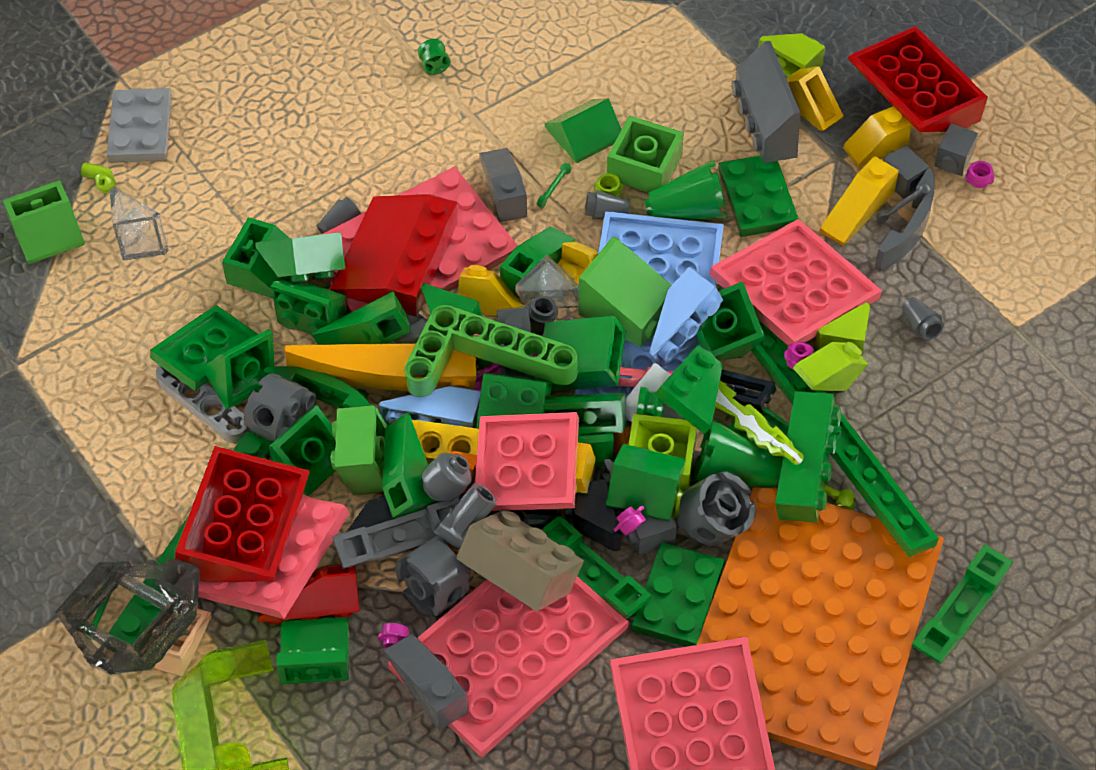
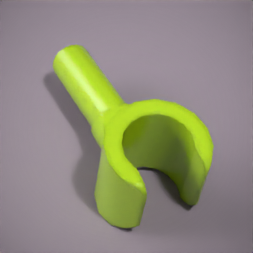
[823,484,855,510]

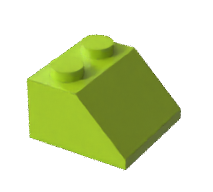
[628,414,697,491]

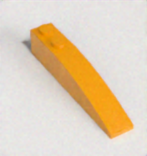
[285,344,476,392]

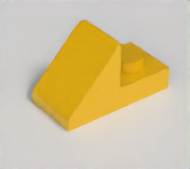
[547,241,598,298]

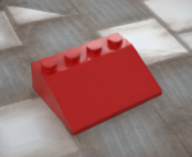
[848,26,988,132]
[330,194,458,317]
[174,446,310,582]

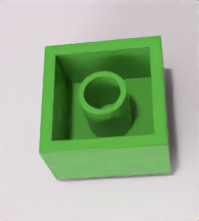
[607,115,684,192]
[331,405,387,495]

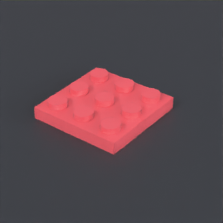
[475,412,579,511]

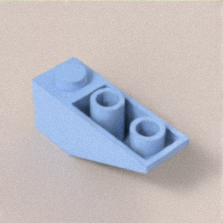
[649,267,723,367]
[379,386,481,428]

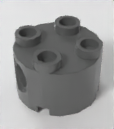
[243,373,316,443]
[677,472,756,547]
[395,535,471,616]

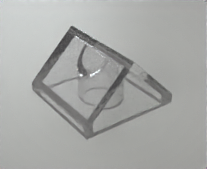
[110,187,169,261]
[515,255,579,308]

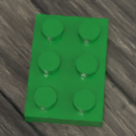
[718,155,799,237]
[150,305,258,391]
[632,542,725,647]

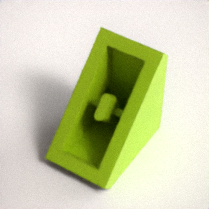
[814,302,870,356]

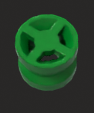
[417,39,451,75]
[636,387,665,417]

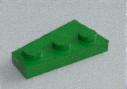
[655,345,723,435]

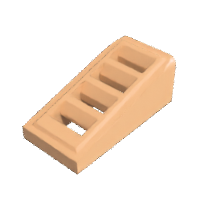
[151,604,212,676]

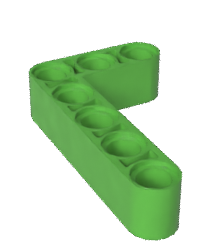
[404,305,578,397]

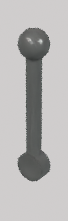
[876,183,930,223]

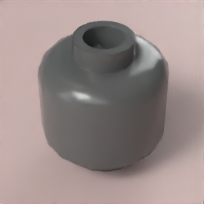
[422,453,472,502]

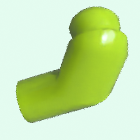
[81,162,116,193]

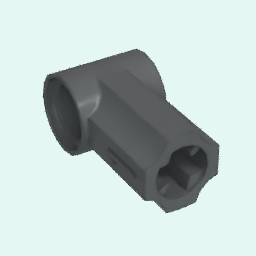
[433,483,497,550]

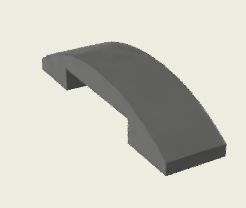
[875,168,935,271]
[332,497,460,569]

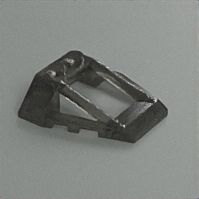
[55,559,200,675]

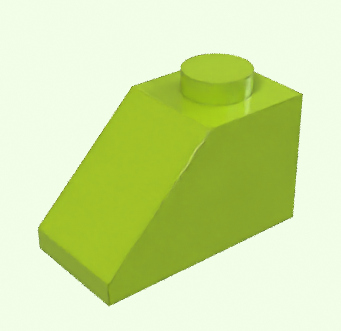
[758,33,825,77]
[793,342,868,391]

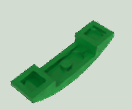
[263,366,370,408]
[542,515,652,619]
[912,544,1013,665]

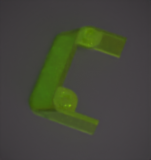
[172,640,290,770]

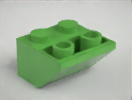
[3,180,85,265]

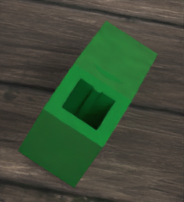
[500,226,575,302]
[311,291,411,345]
[382,413,442,518]

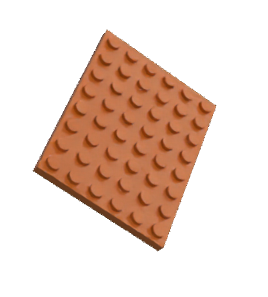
[697,487,944,770]

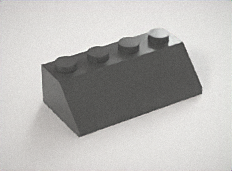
[731,41,800,163]

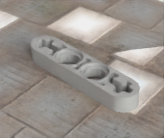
[156,365,249,444]

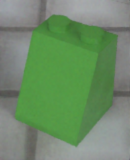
[579,236,672,348]

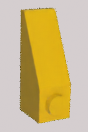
[819,156,899,246]

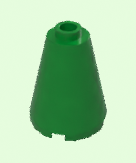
[644,160,728,220]
[693,421,782,488]

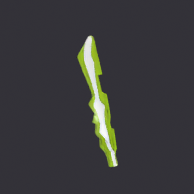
[715,381,803,465]

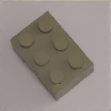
[456,511,584,612]

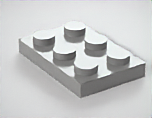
[107,88,172,163]

